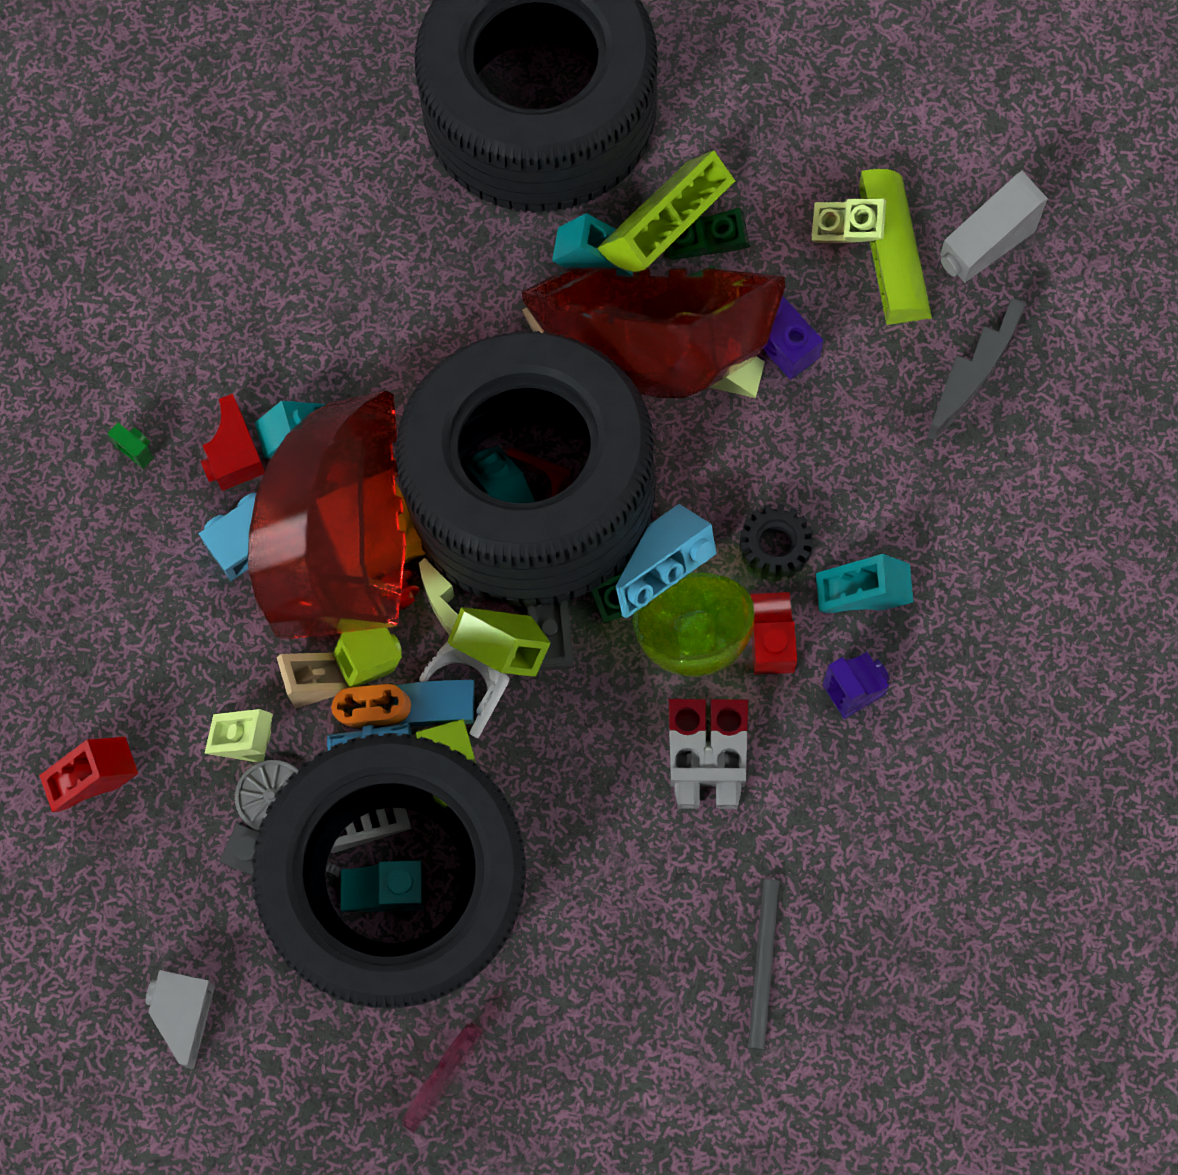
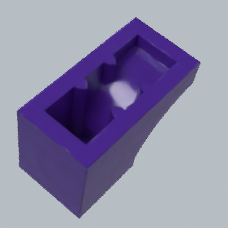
[822,652,890,719]

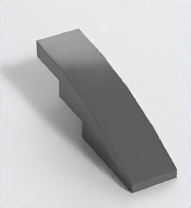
[927,298,1026,440]

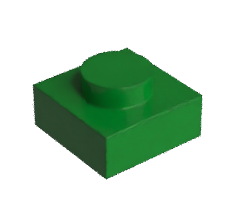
[107,423,154,469]

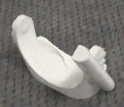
[419,642,510,738]

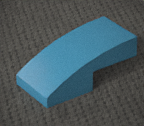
[393,680,475,726]

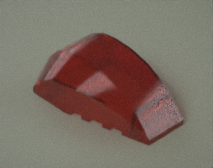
[522,267,786,398]
[248,391,406,639]

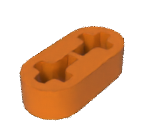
[331,684,411,728]

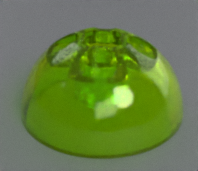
[633,572,755,677]

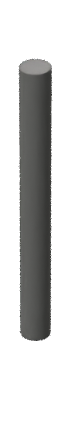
[748,879,780,1050]

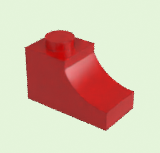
[201,393,266,491]
[749,592,797,675]
[39,737,139,812]

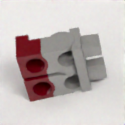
[668,699,748,809]

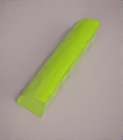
[597,150,735,272]
[859,169,932,325]

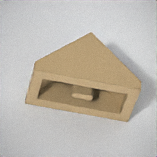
[277,653,349,709]

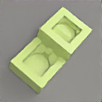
[419,558,458,635]

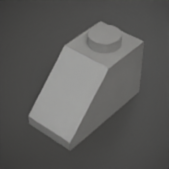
[146,970,215,1069]

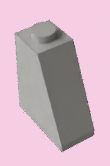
[940,171,1048,283]

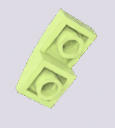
[811,199,886,243]

